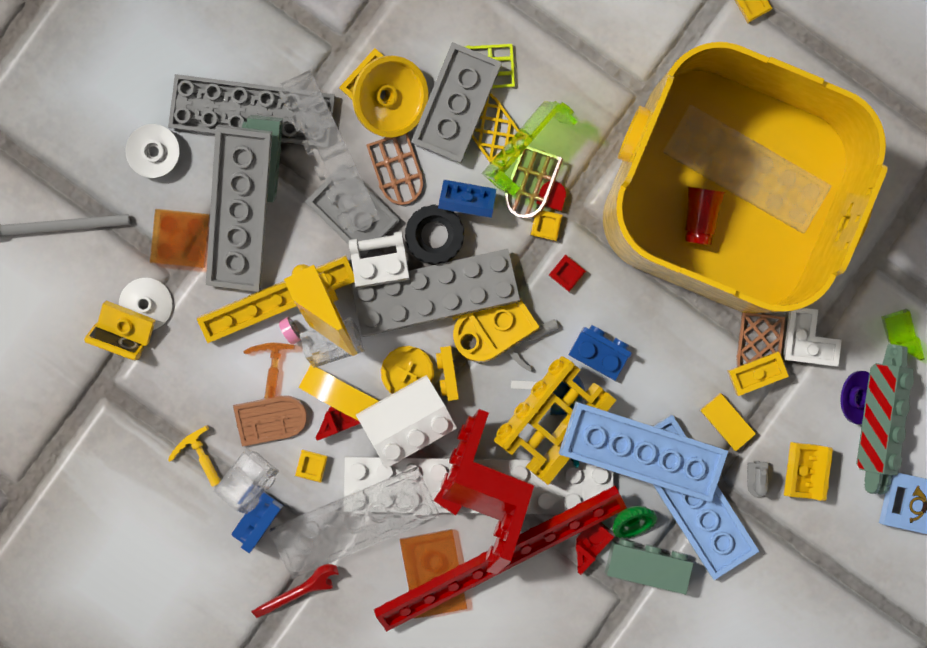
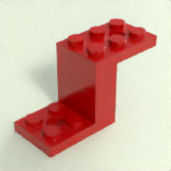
[441,409,535,575]

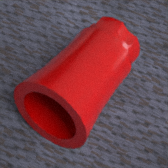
[685,187,726,245]

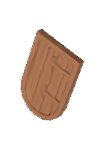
[233,396,306,447]

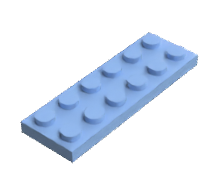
[558,402,728,502]
[652,415,759,580]

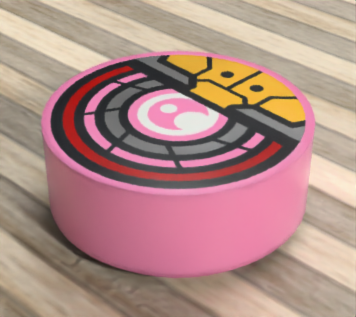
[279,317,302,345]

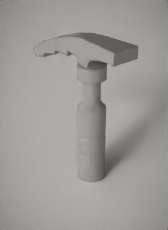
[507,319,559,371]

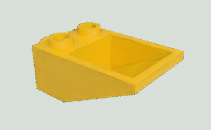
[284,264,358,356]

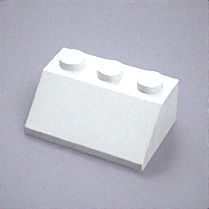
[356,375,457,468]

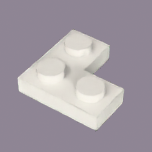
[783,308,842,366]

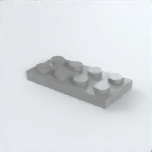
[411,42,502,163]

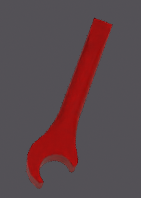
[251,564,339,618]

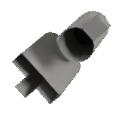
[747,461,768,497]

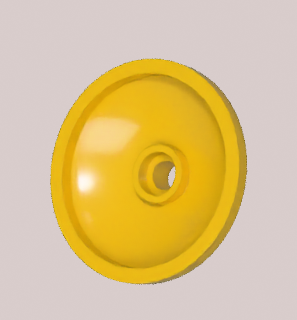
[352,55,428,137]

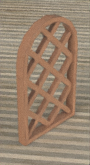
[736,312,785,367]

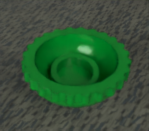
[612,506,658,539]

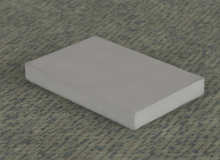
[305,164,400,259]

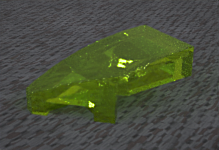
[881,309,925,360]

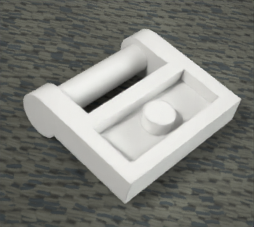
[349,231,410,288]

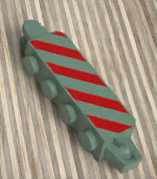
[856,344,914,495]

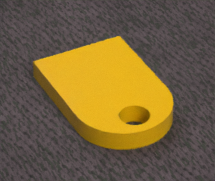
[453,297,540,362]

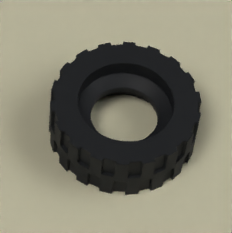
[405,204,464,265]

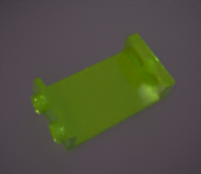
[481,101,578,196]

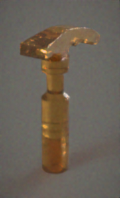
[243,342,295,399]

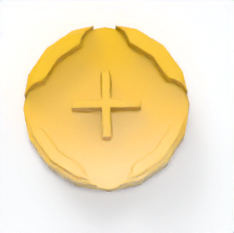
[381,346,434,394]

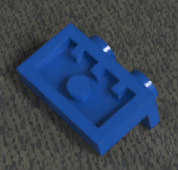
[438,180,497,218]
[568,325,632,381]
[232,491,284,554]

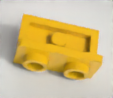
[784,442,833,501]

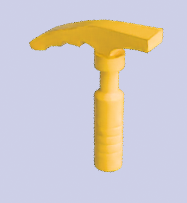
[168,425,221,487]

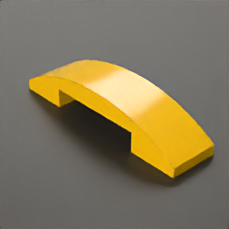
[298,364,379,421]

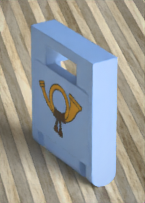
[879,472,927,534]

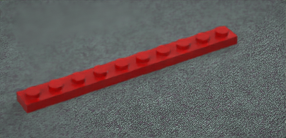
[373,486,627,632]

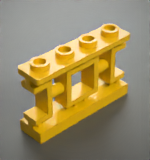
[494,356,616,485]

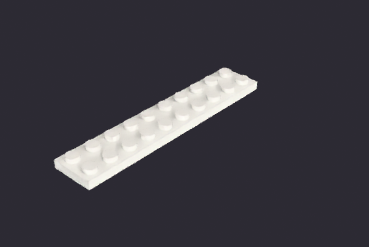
[344,456,613,515]

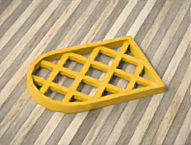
[472,93,525,163]

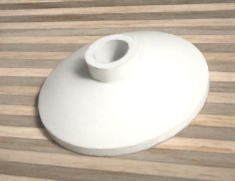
[125,124,180,178]
[119,278,173,330]

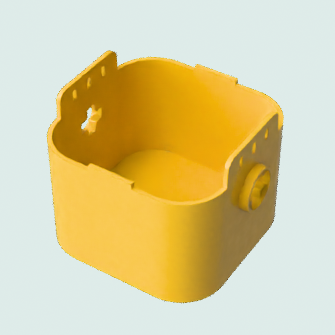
[603,42,888,313]

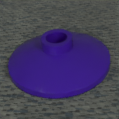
[840,371,869,425]

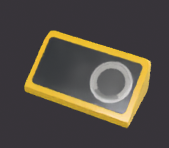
[84,323,144,360]

